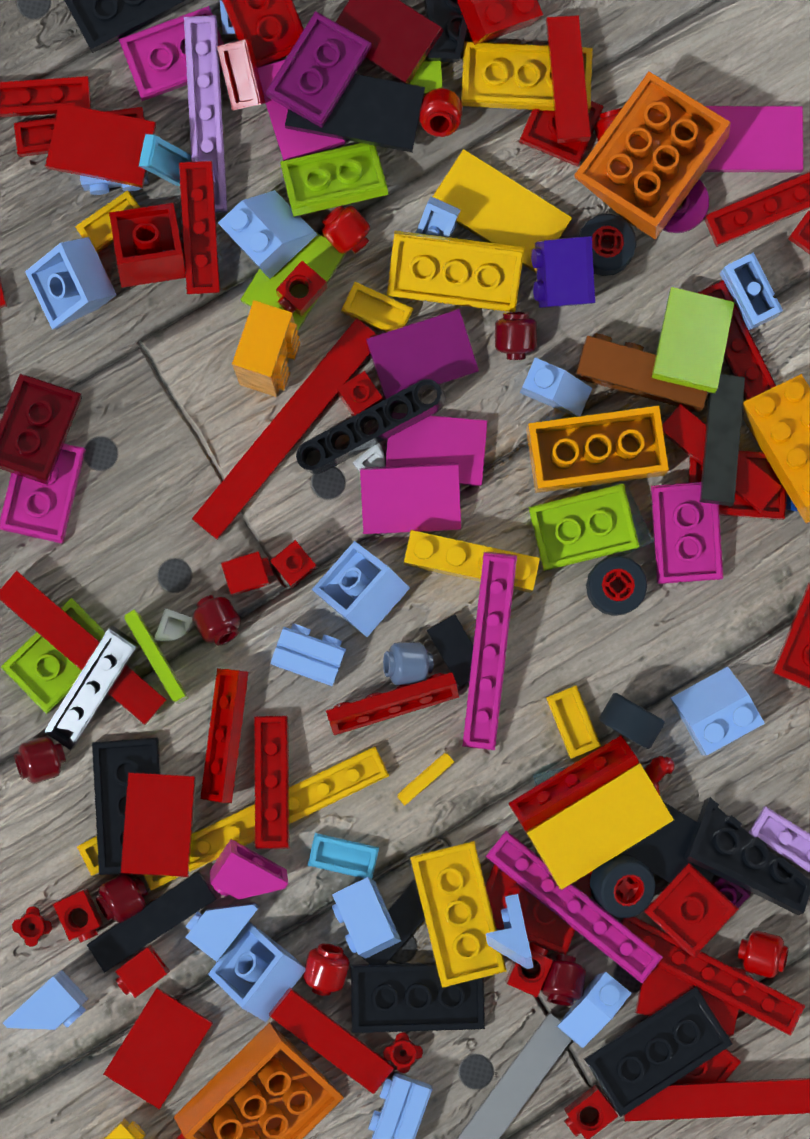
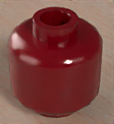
[495,312,537,360]
[192,595,241,646]
[14,736,66,784]
[96,874,148,923]
[541,954,586,1006]

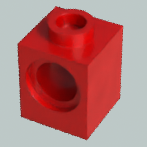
[276,261,327,317]
[337,371,383,416]
[270,540,317,589]
[221,551,273,596]
[53,888,103,943]
[505,942,553,997]
[115,944,170,998]
[564,1085,618,1139]

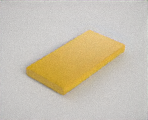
[461,41,593,113]
[433,149,572,273]
[387,230,524,312]
[526,763,674,890]
[410,841,507,988]

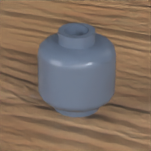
[383,642,434,685]

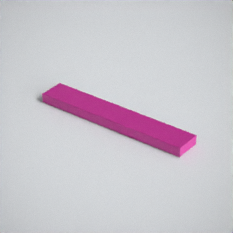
[462,551,517,750]
[485,831,663,983]

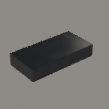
[427,614,473,687]

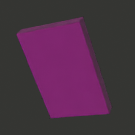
[265,11,371,128]
[366,309,479,399]

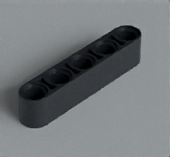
[296,379,446,474]

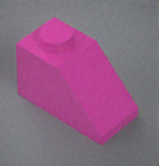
[210,839,288,900]

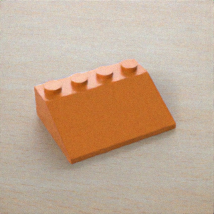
[574,71,731,240]
[174,1022,344,1139]

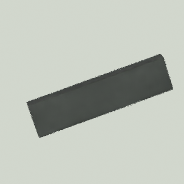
[700,374,745,506]

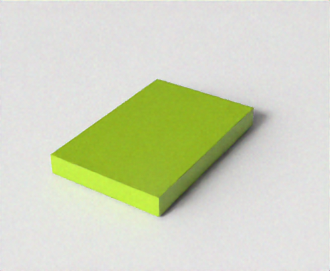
[280,143,389,217]
[240,233,346,330]
[651,287,735,393]
[528,484,640,571]
[1,598,106,714]
[124,610,189,704]

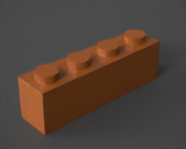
[575,333,708,413]

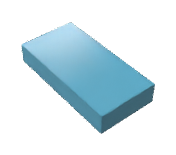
[139,134,191,186]
[308,833,379,879]

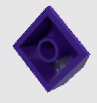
[531,236,595,308]

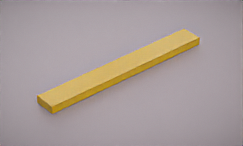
[144,746,389,890]

